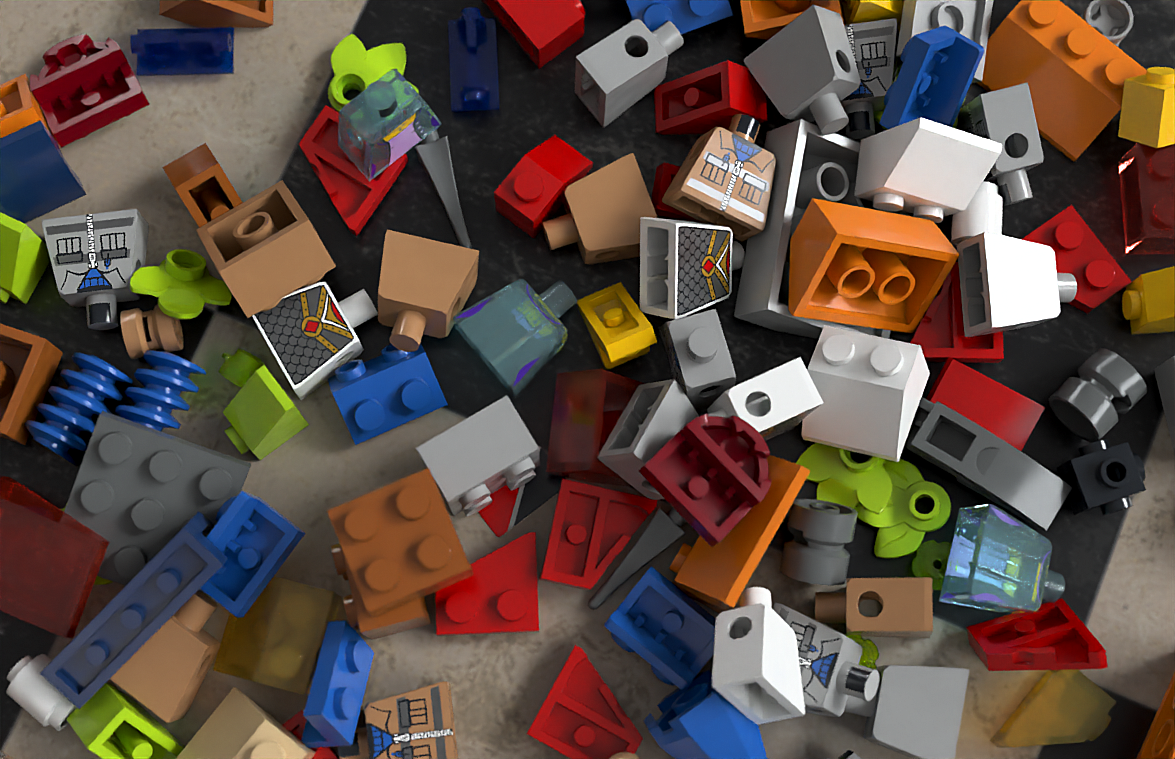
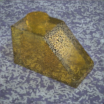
[990,670,1116,748]

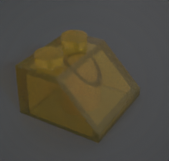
[213,577,341,696]

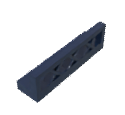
[40,512,228,709]

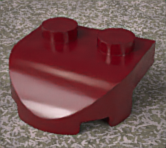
[30,34,150,147]
[638,414,771,547]

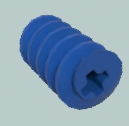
[115,350,207,432]
[25,352,133,466]

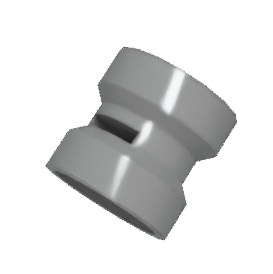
[1081,0,1134,47]

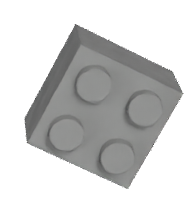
[416,395,540,516]

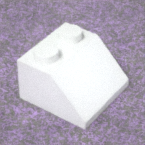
[854,117,1002,223]
[801,325,930,462]

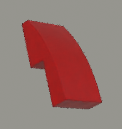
[926,357,1045,451]

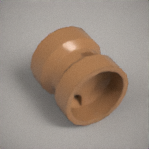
[120,304,184,359]

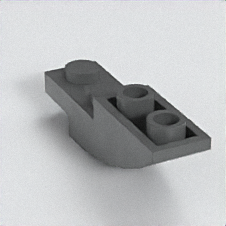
[904,397,1072,532]

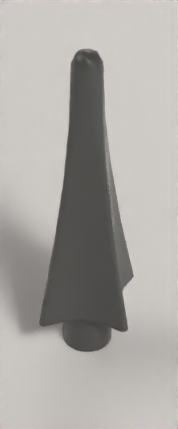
[415,123,472,249]
[588,507,687,610]

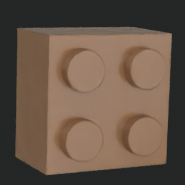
[196,180,336,318]

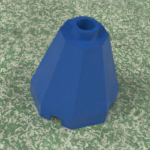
[643,670,767,759]

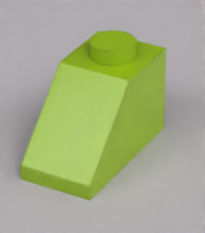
[0,212,51,304]
[223,365,309,460]
[66,682,186,759]

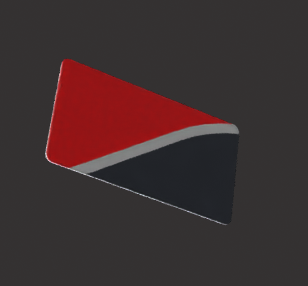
[478,446,566,537]

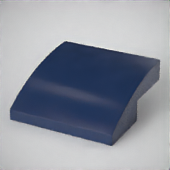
[0,120,87,224]

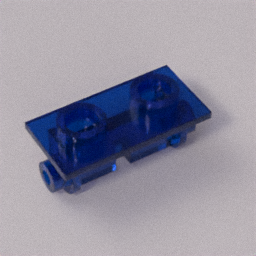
[448,7,500,112]
[130,27,234,76]

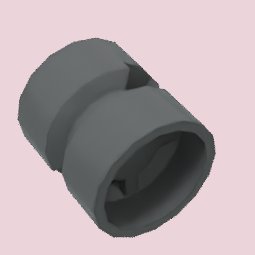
[1049,348,1147,443]
[780,498,858,586]

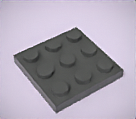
[47,411,251,593]

